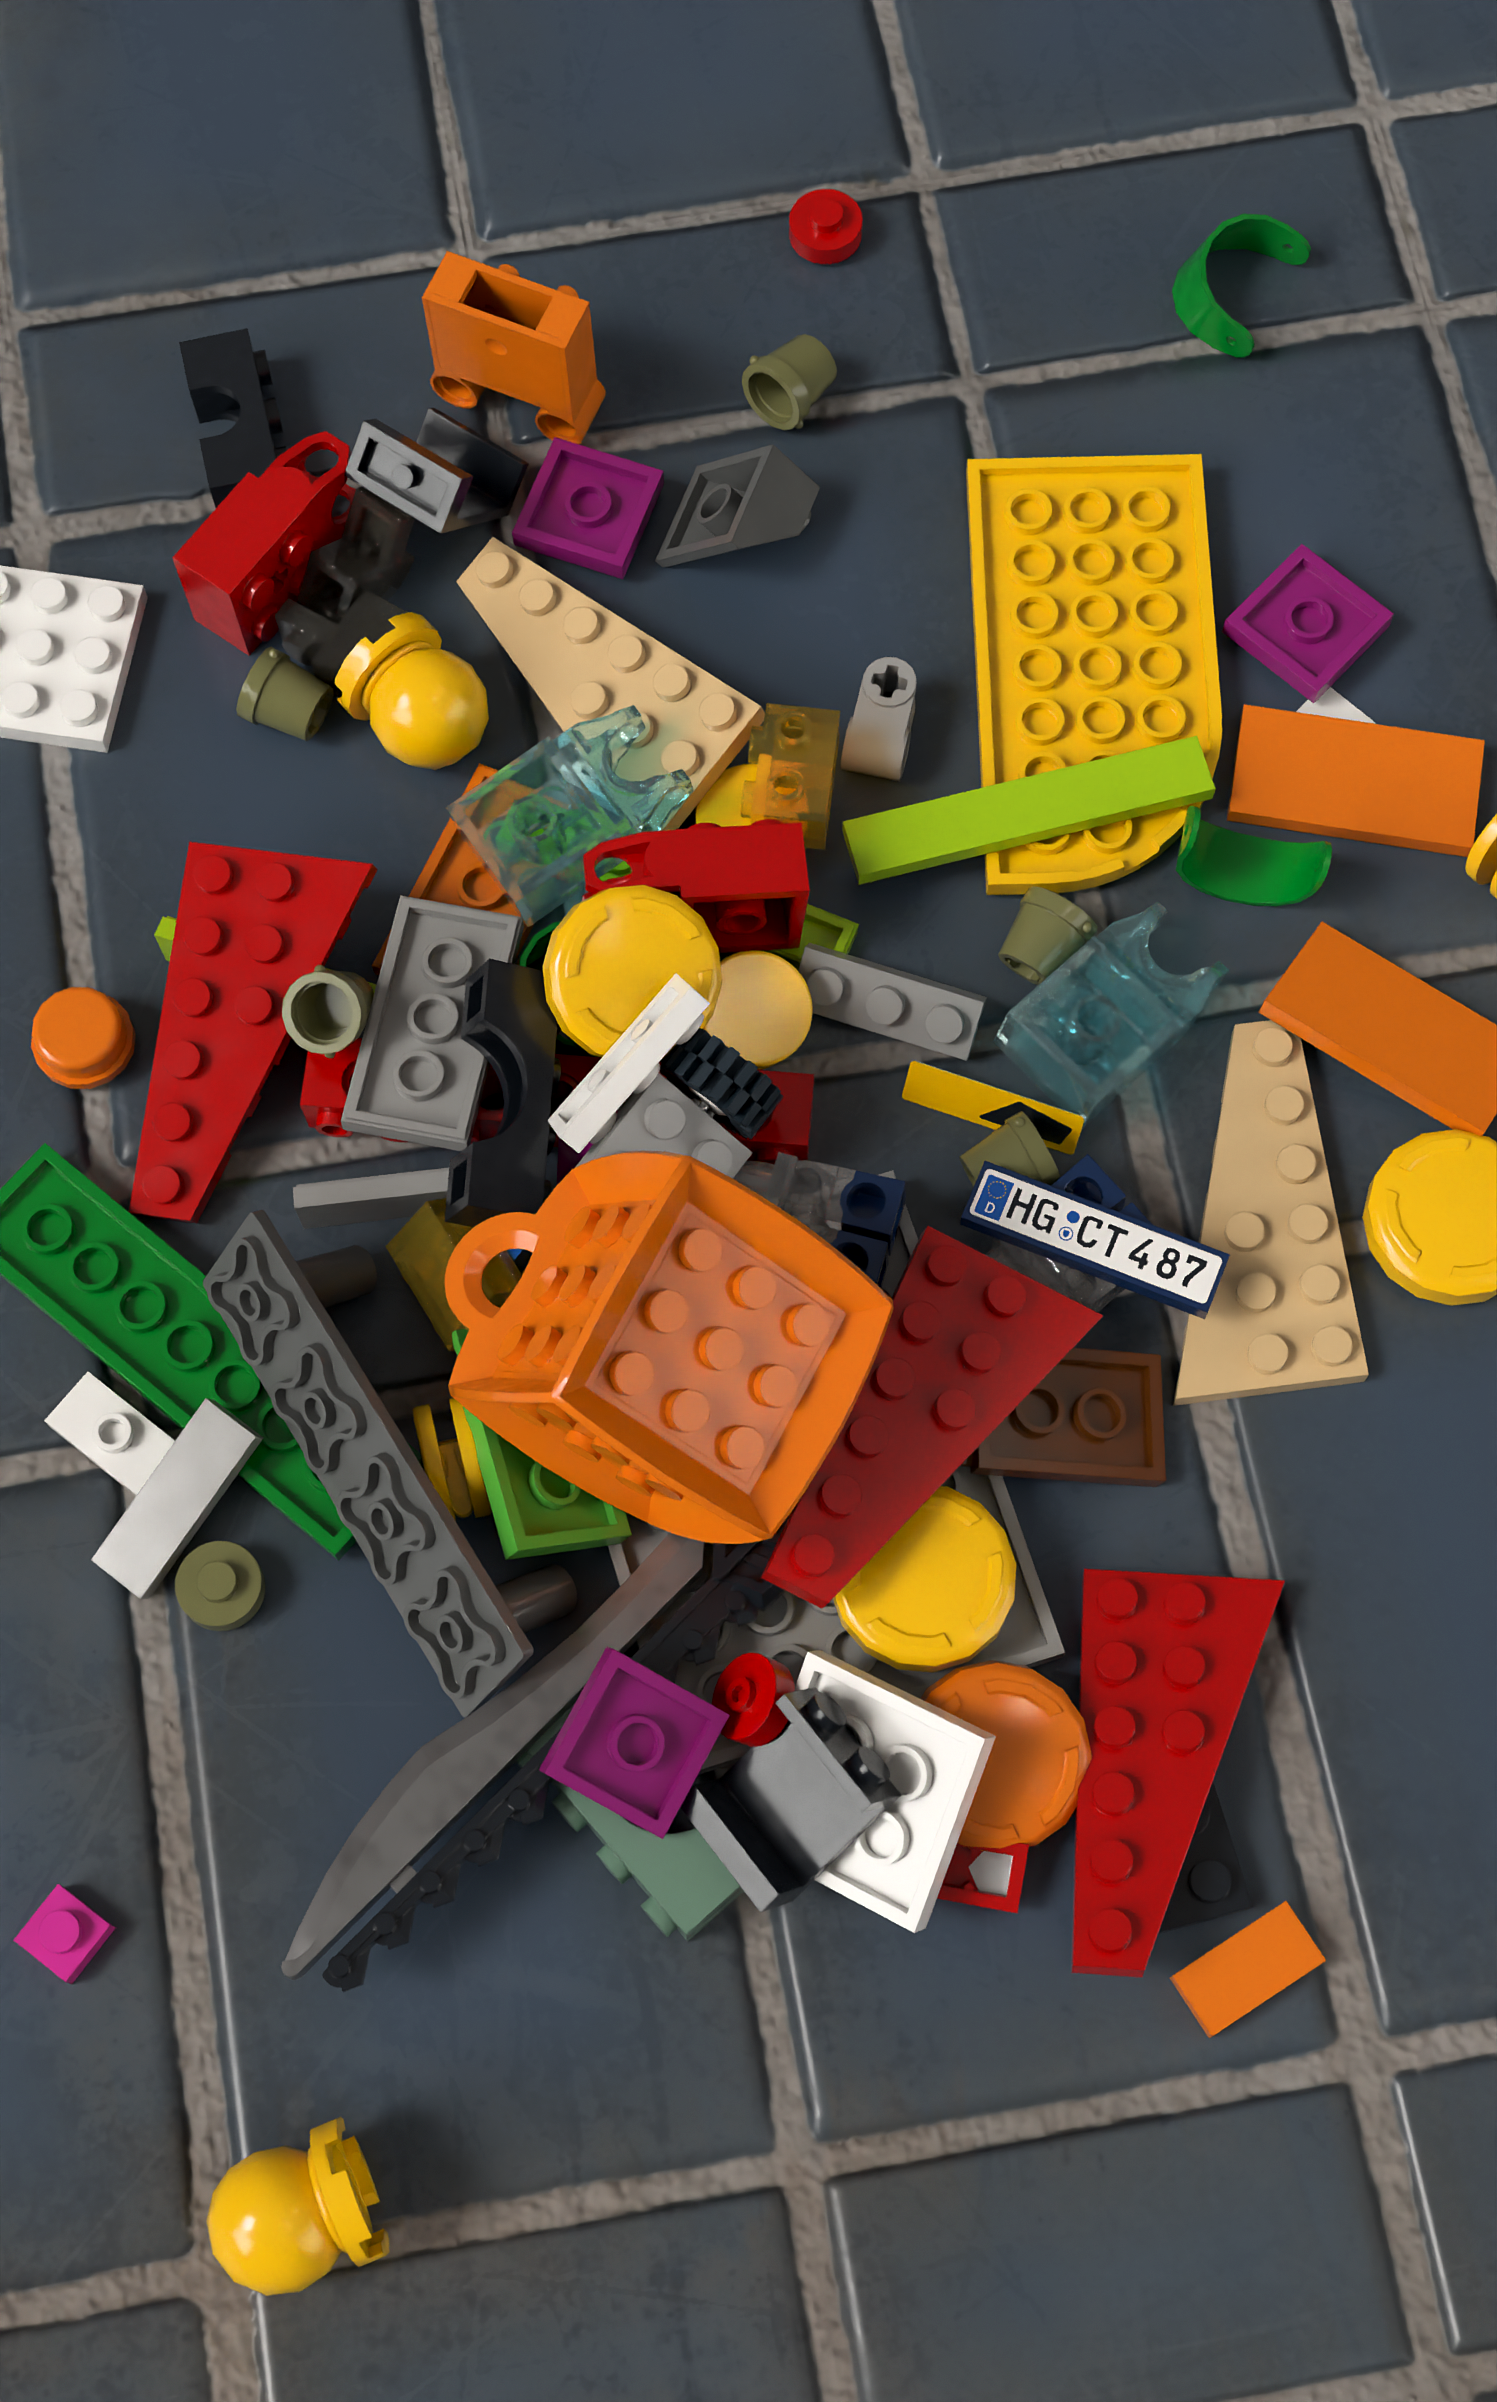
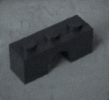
[179,328,287,508]

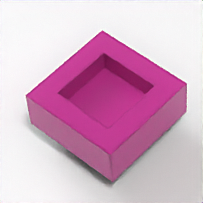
[14,1884,116,1985]

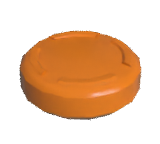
[920,1660,1092,1854]

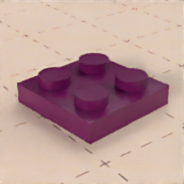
[512,437,664,579]
[1222,544,1394,704]
[539,1646,730,1839]

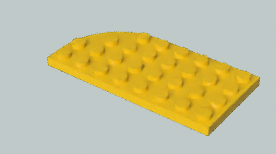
[966,454,1222,895]

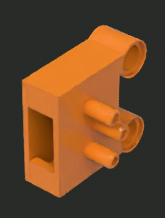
[422,251,606,445]

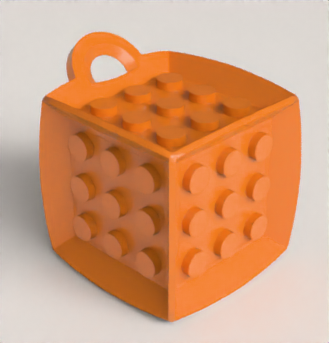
[445,1151,894,1544]

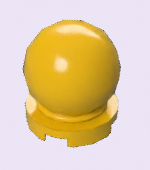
[334,612,489,770]
[206,2117,389,2296]

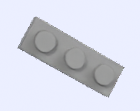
[798,943,987,1061]

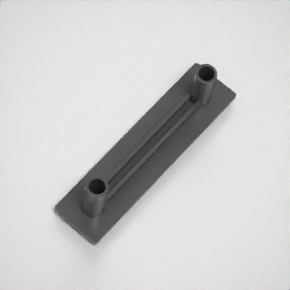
[203,1210,577,1717]

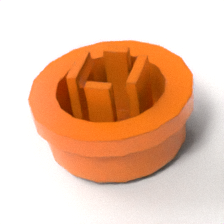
[31,987,136,1089]

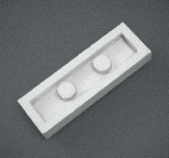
[548,973,710,1153]

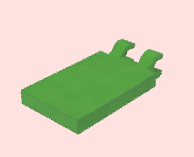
[452,1329,632,1560]

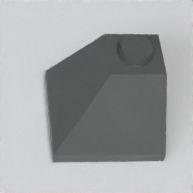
[655,444,820,568]

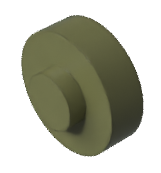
[175,1541,266,1631]

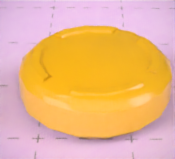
[542,885,722,1059]
[1362,1129,1497,1306]
[833,1486,1016,1673]

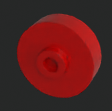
[789,189,863,264]
[712,1653,795,1747]

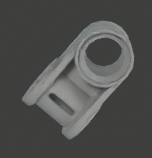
[841,657,916,781]

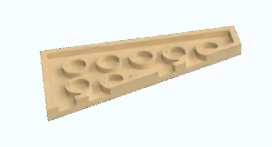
[456,537,767,833]
[1173,1020,1369,1406]

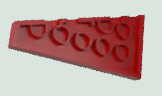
[129,841,378,1224]
[761,1226,1103,1609]
[1072,1569,1285,1978]

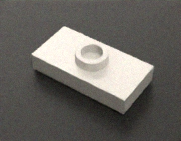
[44,1372,175,1496]

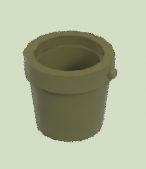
[742,334,837,430]
[236,646,334,741]
[998,886,1098,988]
[282,965,374,1059]
[959,1111,1061,1188]

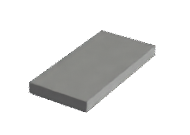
[341,895,524,1151]

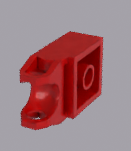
[172,431,362,656]
[582,819,810,953]

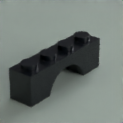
[444,958,561,1227]

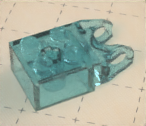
[446,705,694,927]
[993,902,1229,1129]

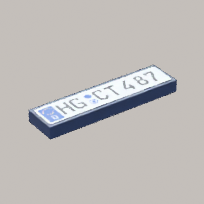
[960,1161,1230,1319]

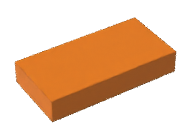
[1170,1901,1326,2038]

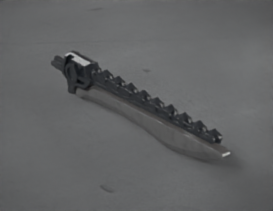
[281,1511,792,1992]

